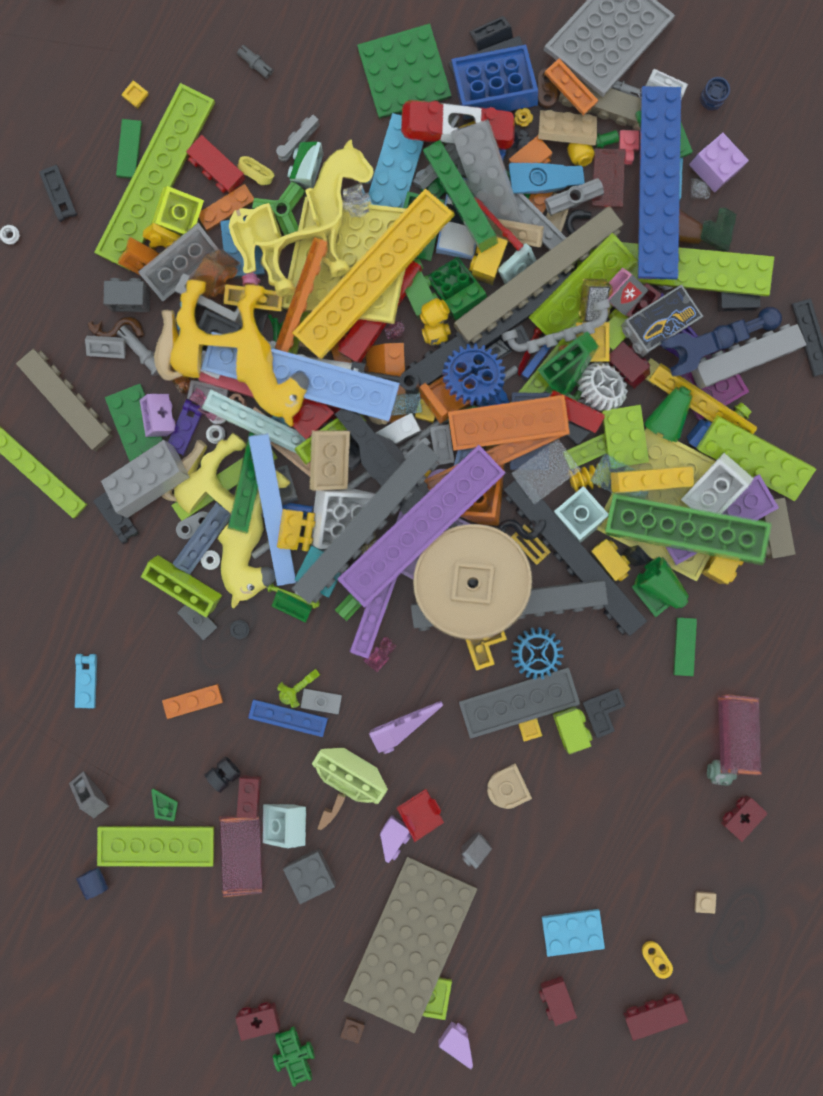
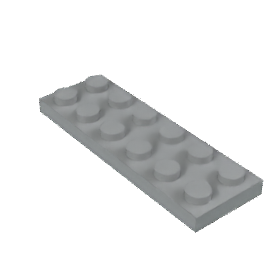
[451,120,524,223]

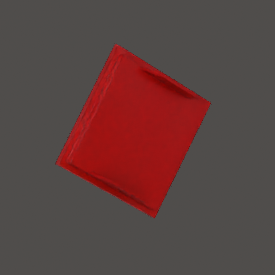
[397,789,444,842]

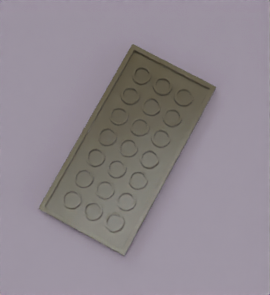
[344,856,477,1034]

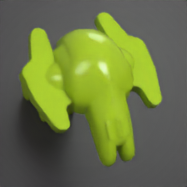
[277,669,320,708]

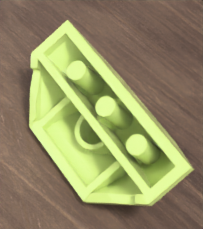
[312,748,388,804]

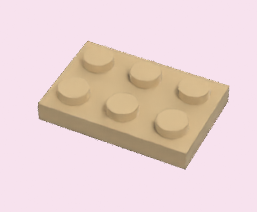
[538,110,597,145]
[310,430,350,490]

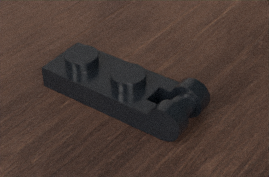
[39,165,78,222]
[93,492,140,544]

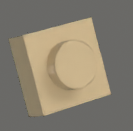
[694,891,716,914]

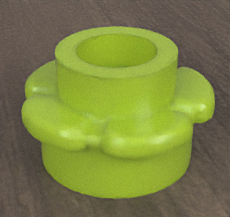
[734,402,752,419]

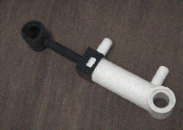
[298,354,421,393]

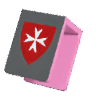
[606,267,648,315]

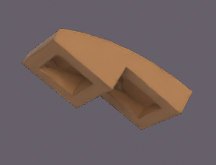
[317,792,346,830]

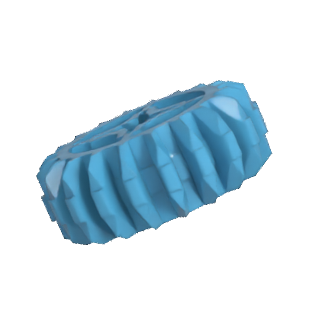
[511,627,563,679]

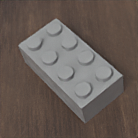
[101,440,190,518]

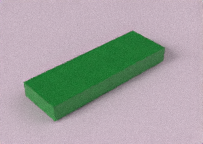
[116,119,142,179]
[673,618,697,676]

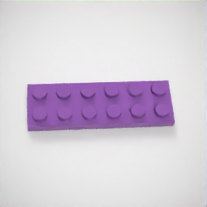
[665,474,779,565]

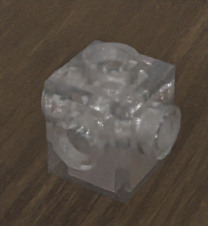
[342,184,372,218]

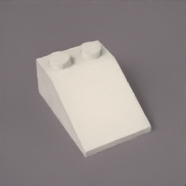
[681,453,754,514]

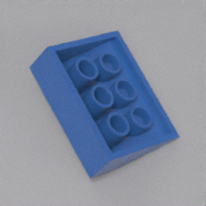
[451,45,538,120]

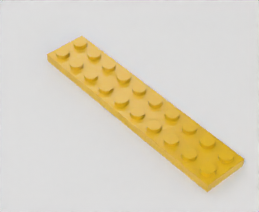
[292,189,454,359]

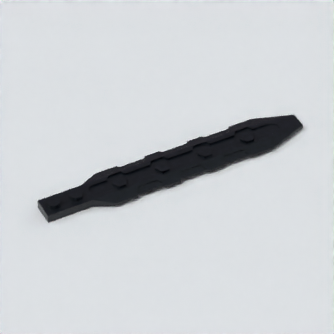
[335,409,479,588]

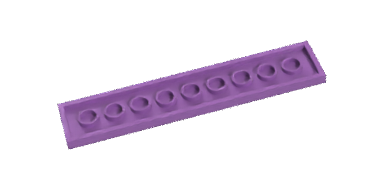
[338,445,505,607]

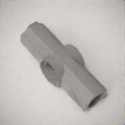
[544,178,604,216]

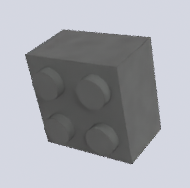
[104,278,150,312]
[283,848,336,904]

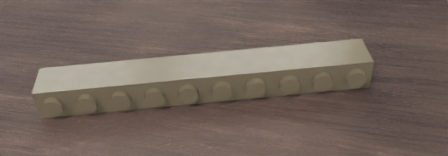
[454,206,623,344]

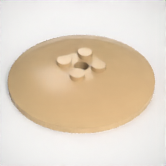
[414,524,532,639]

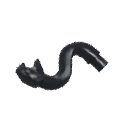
[565,209,591,235]
[497,519,546,540]

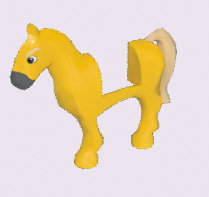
[154,280,310,426]

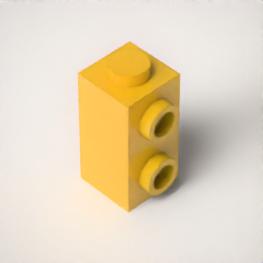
[589,539,630,582]

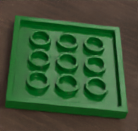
[357,24,452,119]

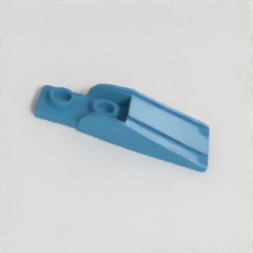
[509,163,585,194]

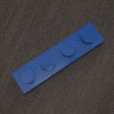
[248,699,328,737]

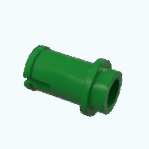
[595,130,619,149]

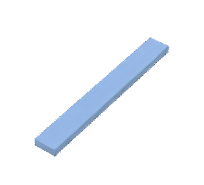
[249,433,296,586]

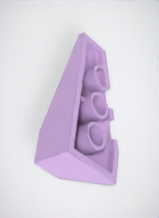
[369,701,443,754]

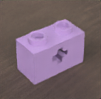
[140,394,175,437]

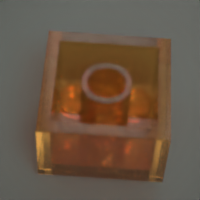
[191,249,240,299]

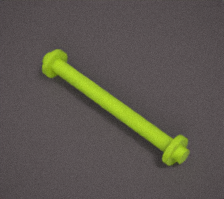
[267,584,320,609]

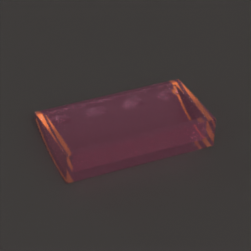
[718,694,762,776]
[219,815,262,897]

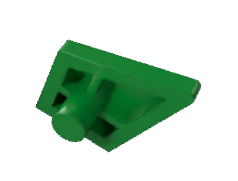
[151,788,178,821]

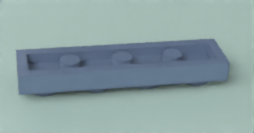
[173,502,231,574]

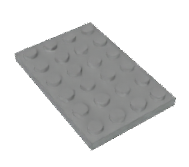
[544,0,675,97]

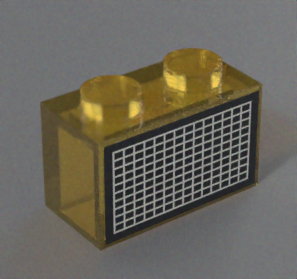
[579,279,613,322]

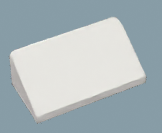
[646,69,688,99]

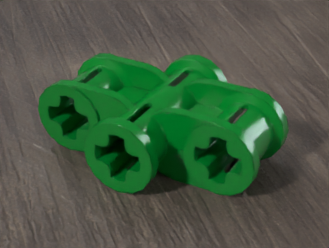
[273,1026,315,1087]

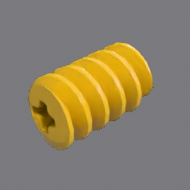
[568,462,610,492]

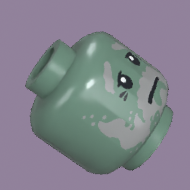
[707,760,737,786]

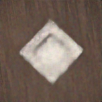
[689,178,710,200]

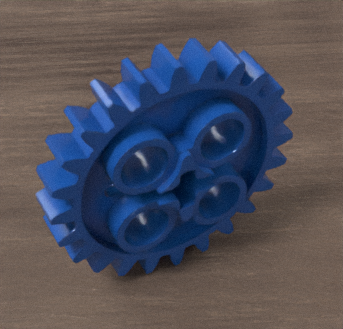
[442,344,506,406]

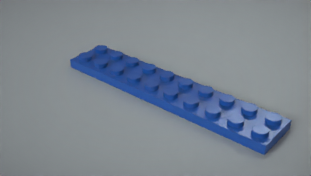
[638,86,681,280]

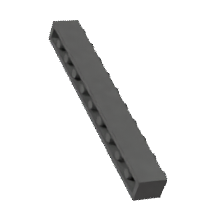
[292,442,440,604]
[411,579,608,631]

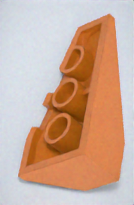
[366,343,406,423]
[460,446,505,526]

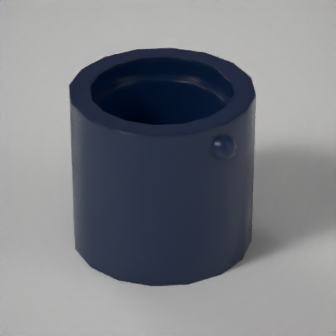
[76,867,109,900]

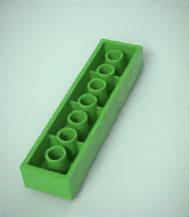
[605,494,771,566]

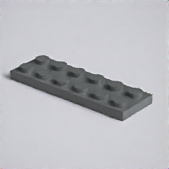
[458,667,580,739]

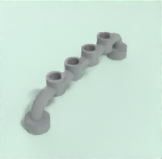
[501,299,611,354]

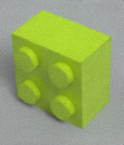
[552,706,592,754]

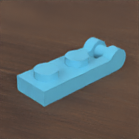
[75,654,97,708]

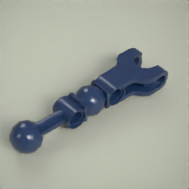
[661,307,782,377]

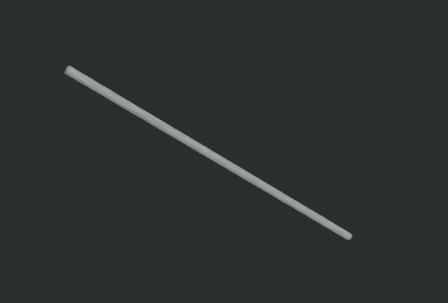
[251,365,518,559]

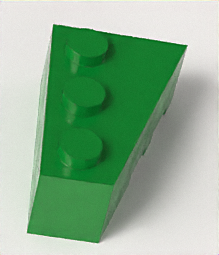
[538,331,599,396]

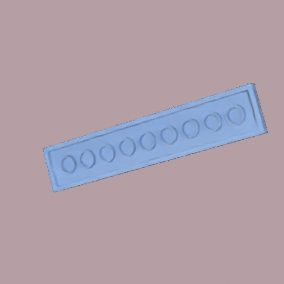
[202,332,400,422]

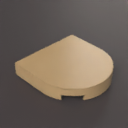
[487,763,532,809]

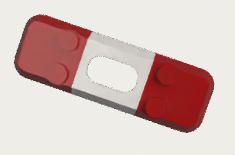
[401,100,515,150]

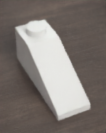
[376,413,422,445]

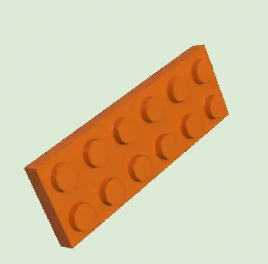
[448,395,570,451]

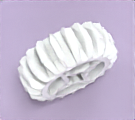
[577,362,628,411]

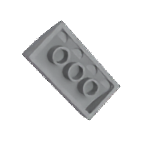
[138,223,221,301]

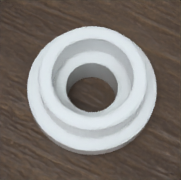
[0,225,20,245]
[206,425,226,444]
[201,551,220,570]

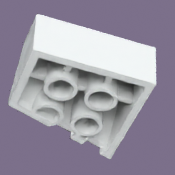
[311,488,376,549]

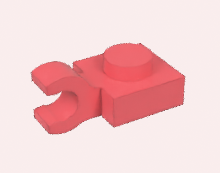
[619,130,639,165]

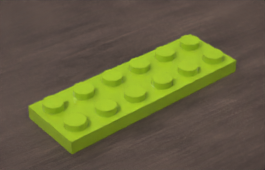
[528,233,637,336]
[696,415,816,501]
[97,826,214,867]

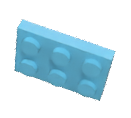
[542,909,605,957]

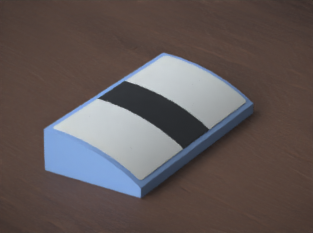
[436,177,476,259]

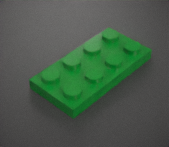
[105,384,163,462]

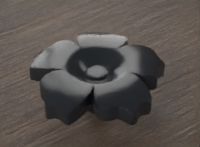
[511,129,531,152]

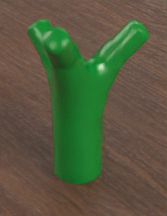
[268,314,284,342]

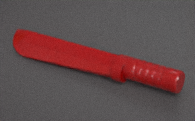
[474,197,524,251]
[518,327,543,377]

